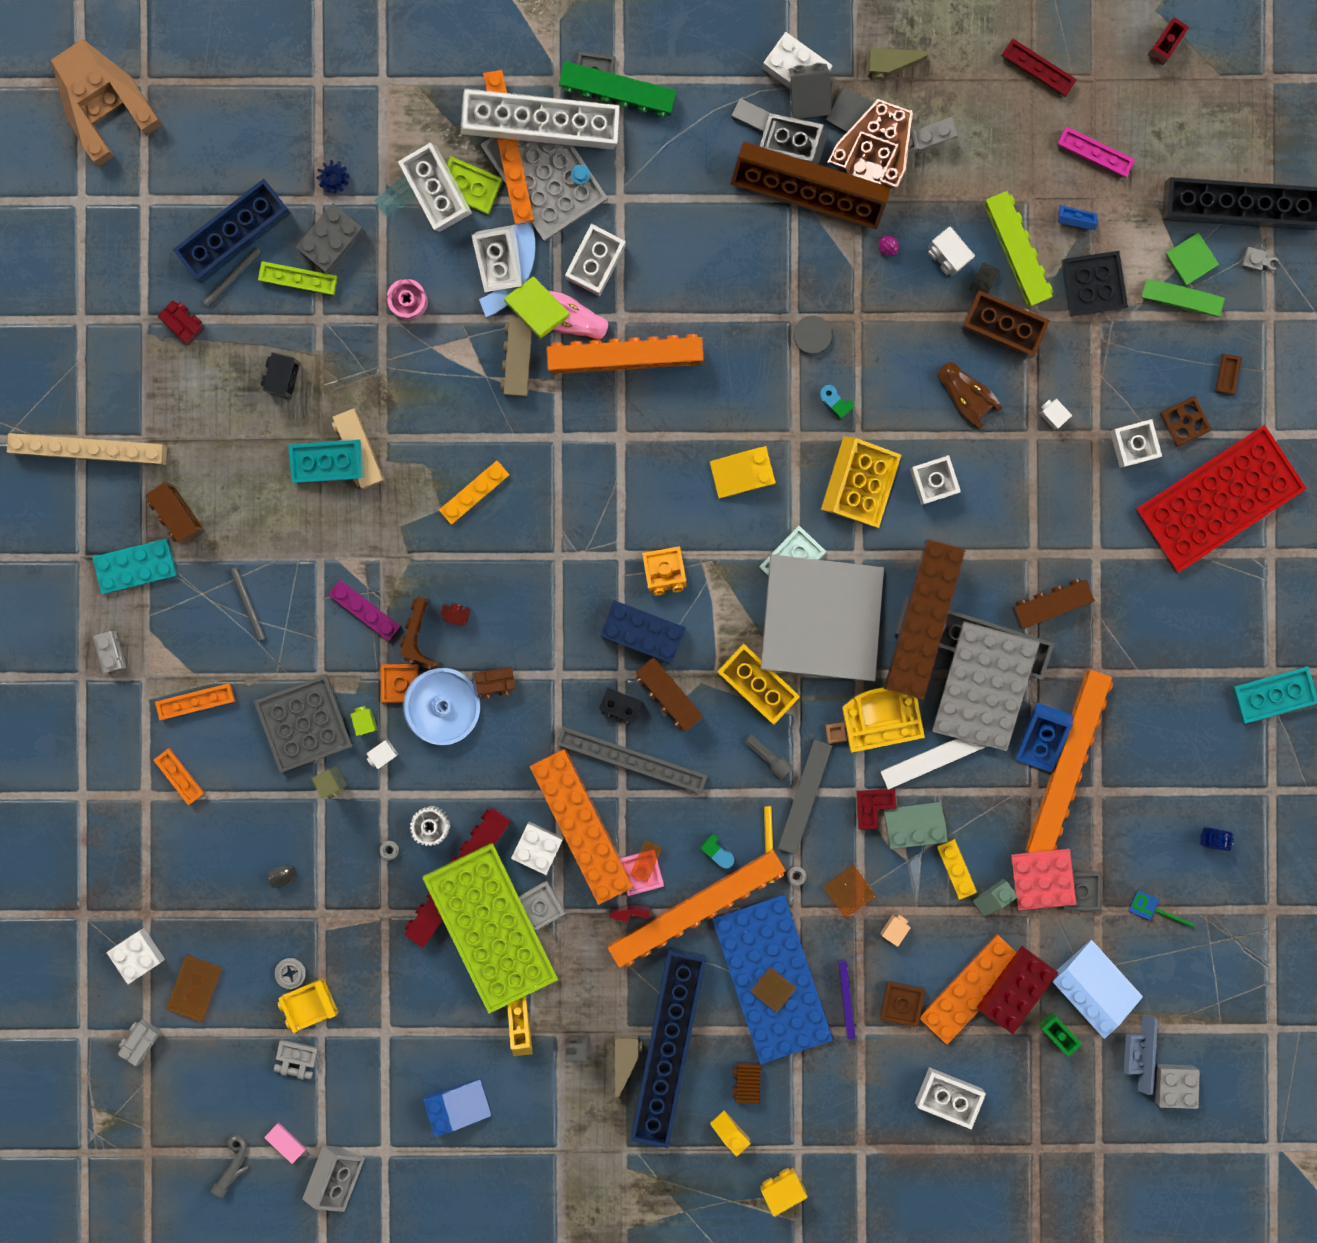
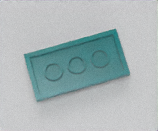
[288,439,364,483]
[92,539,177,594]
[1233,666,1317,724]

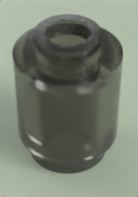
[267,864,297,888]

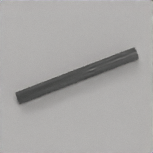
[203,247,262,307]
[230,567,266,641]

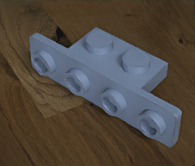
[1124,1015,1158,1095]

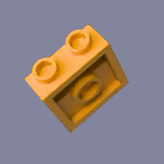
[642,546,687,596]

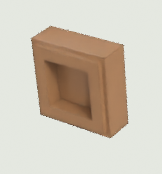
[825,722,847,744]

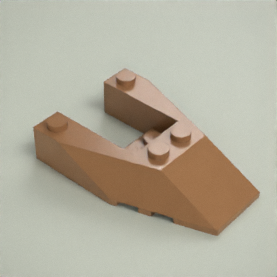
[51,39,163,167]

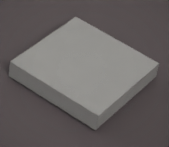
[518,880,566,931]

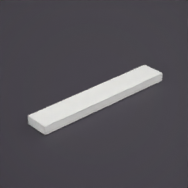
[880,738,987,789]

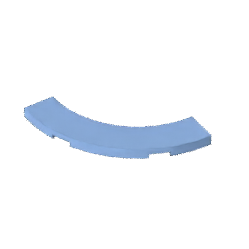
[479,222,535,318]

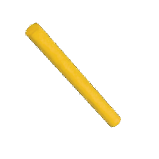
[764,806,774,883]

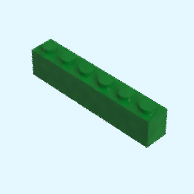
[559,61,677,117]

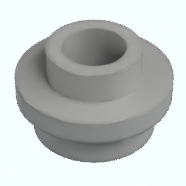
[380,841,399,860]
[787,867,806,886]

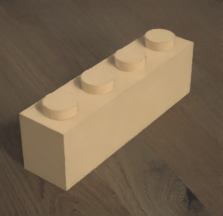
[332,408,385,489]

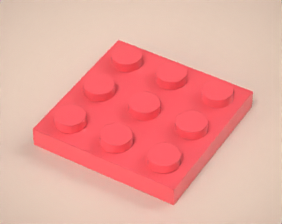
[1011,849,1076,910]

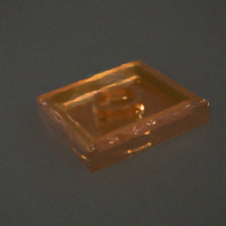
[823,864,876,918]

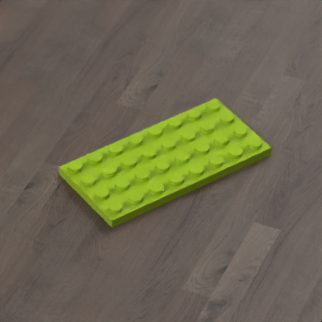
[422,843,558,1014]

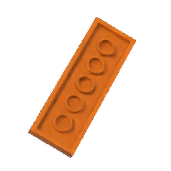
[920,934,1016,1044]

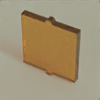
[751,966,797,1013]

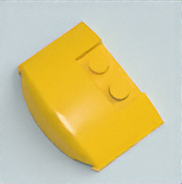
[842,687,925,753]

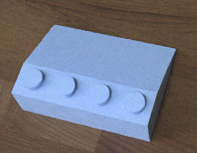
[1052,940,1143,1039]

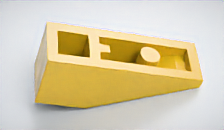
[507,996,533,1056]

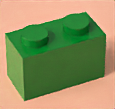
[1038,1012,1082,1057]

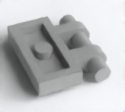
[274,1039,318,1080]

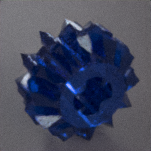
[316,160,350,194]
[1200,828,1234,851]

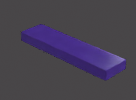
[838,959,855,1039]

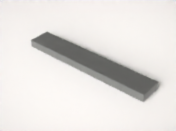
[778,739,832,854]

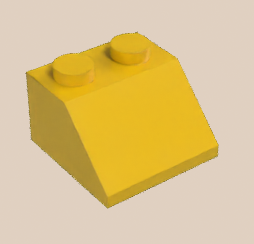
[760,1168,807,1217]

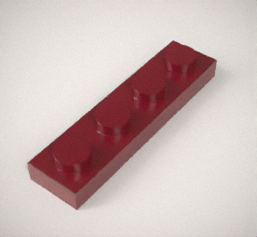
[1001,38,1077,97]

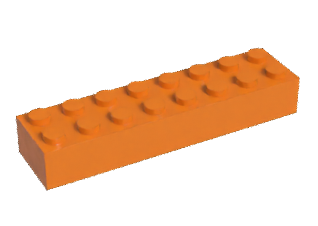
[547,334,703,374]
[530,748,633,905]

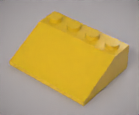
[821,436,901,528]

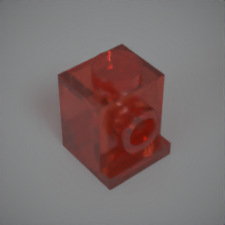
[440,603,471,626]

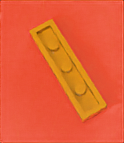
[439,461,510,525]

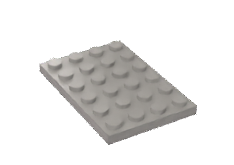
[480,137,608,242]
[932,622,1039,751]

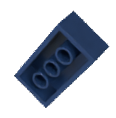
[600,600,686,663]

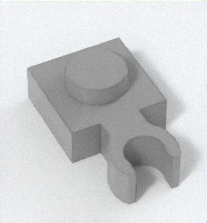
[1242,247,1279,271]

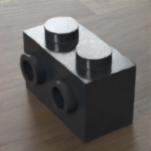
[599,687,643,725]

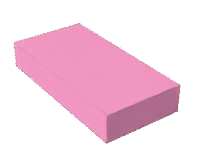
[264,1122,306,1164]

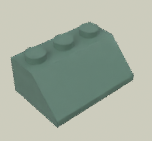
[883,802,948,849]

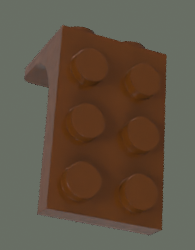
[399,596,442,669]

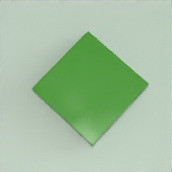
[1165,232,1219,286]

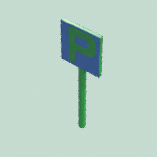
[1129,890,1194,927]

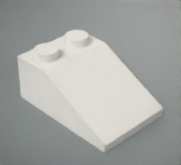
[472,225,522,292]

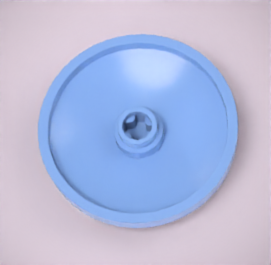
[403,668,480,745]

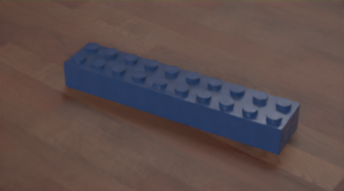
[630,947,706,1148]

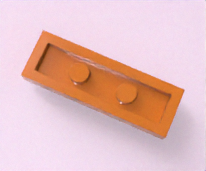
[153,748,205,806]

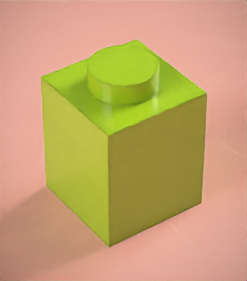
[350,706,378,736]

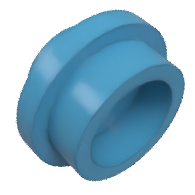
[571,165,590,185]

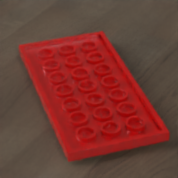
[1135,425,1307,573]

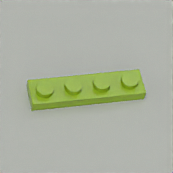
[258,261,338,296]

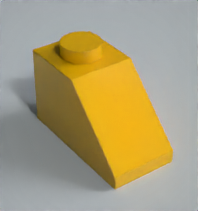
[710,1111,751,1157]

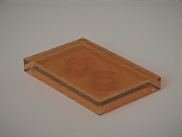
[166,954,223,1022]

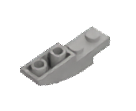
[908,117,959,155]

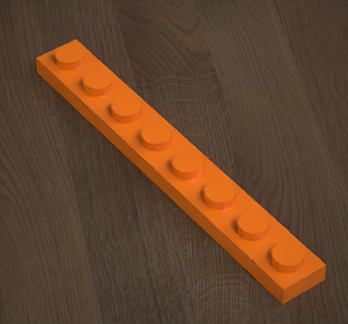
[483,70,534,225]

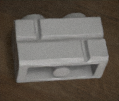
[93,631,126,673]
[118,1019,162,1066]

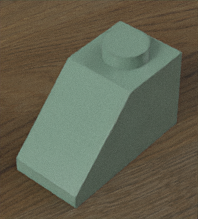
[972,879,1018,916]

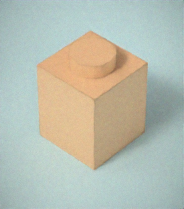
[880,915,911,947]

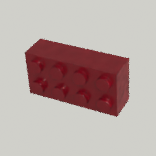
[976,946,1059,1034]

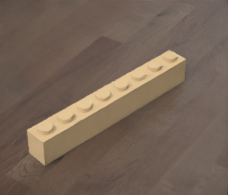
[7,433,168,465]

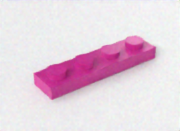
[1057,126,1135,178]

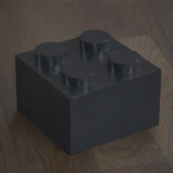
[261,352,301,400]

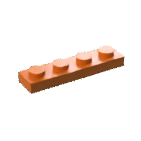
[155,683,236,720]

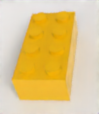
[717,644,800,725]

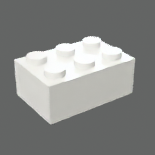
[762,32,833,89]
[565,224,626,296]
[915,1067,986,1129]

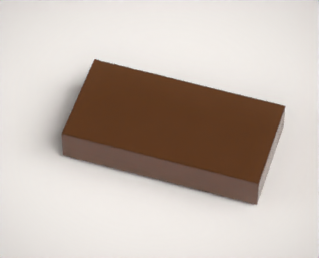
[1214,354,1242,395]

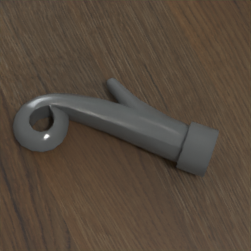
[211,1135,249,1198]

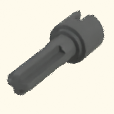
[745,735,794,780]

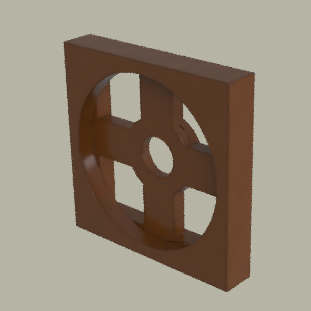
[1160,396,1212,447]

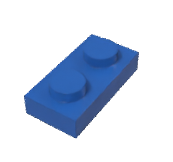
[1058,205,1098,231]

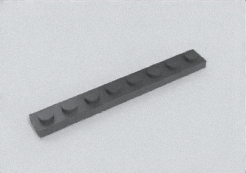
[556,726,708,794]

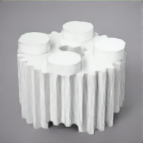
[410,806,450,846]

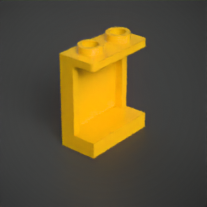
[278,977,339,1034]

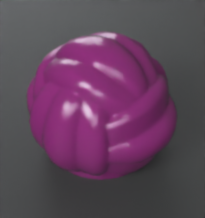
[878,236,899,256]

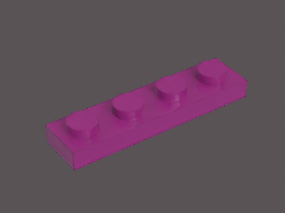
[328,580,401,641]

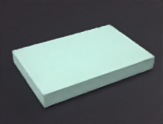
[759,525,826,575]

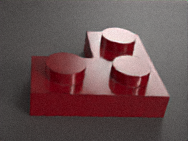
[856,789,896,829]

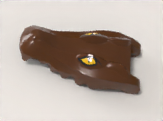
[937,362,1002,430]

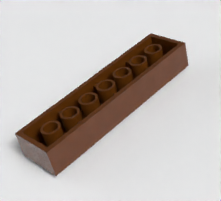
[730,141,891,230]
[884,539,966,700]

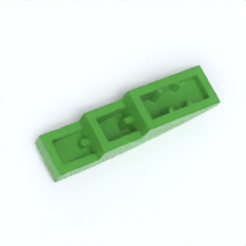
[1142,279,1225,317]

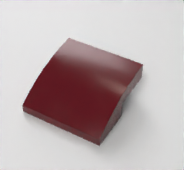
[609,904,650,922]

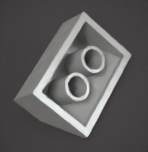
[302,1145,365,1212]

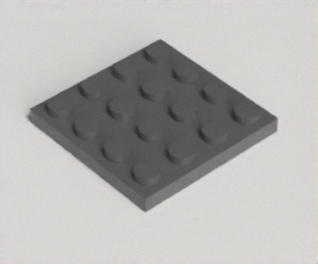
[254,674,353,773]

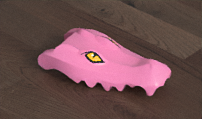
[549,291,608,340]

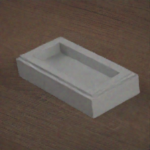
[731,98,770,133]

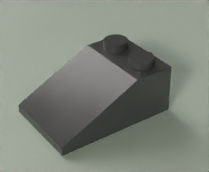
[760,113,828,164]

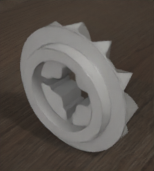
[275,958,306,989]

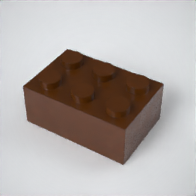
[145,482,205,544]

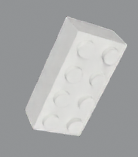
[398,142,472,232]

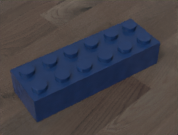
[173,178,291,284]

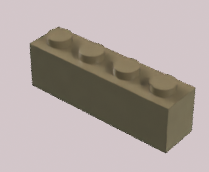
[501,317,533,398]

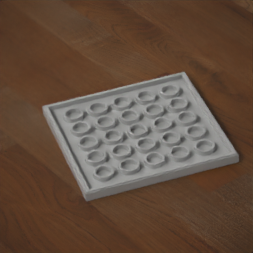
[760,555,884,682]

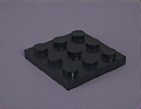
[1061,251,1128,317]

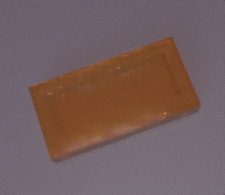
[630,839,663,882]

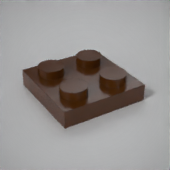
[880,981,925,1027]

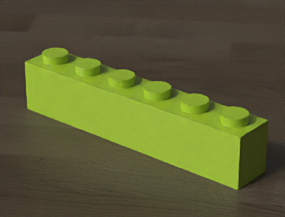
[983,191,1053,308]

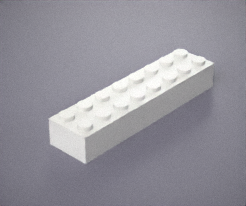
[461,89,619,150]

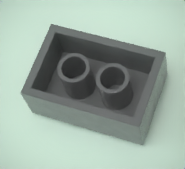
[296,203,365,274]

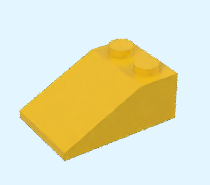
[710,446,775,499]

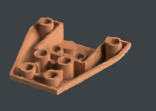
[828,99,913,189]

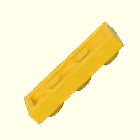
[936,839,977,900]

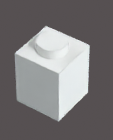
[1039,399,1072,430]
[367,739,399,769]

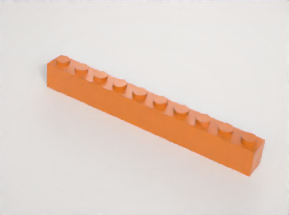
[1025,669,1113,853]
[608,849,785,968]

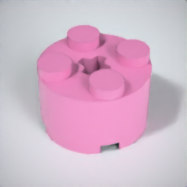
[387,279,428,321]

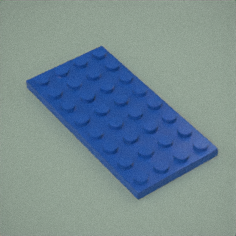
[712,894,833,1064]

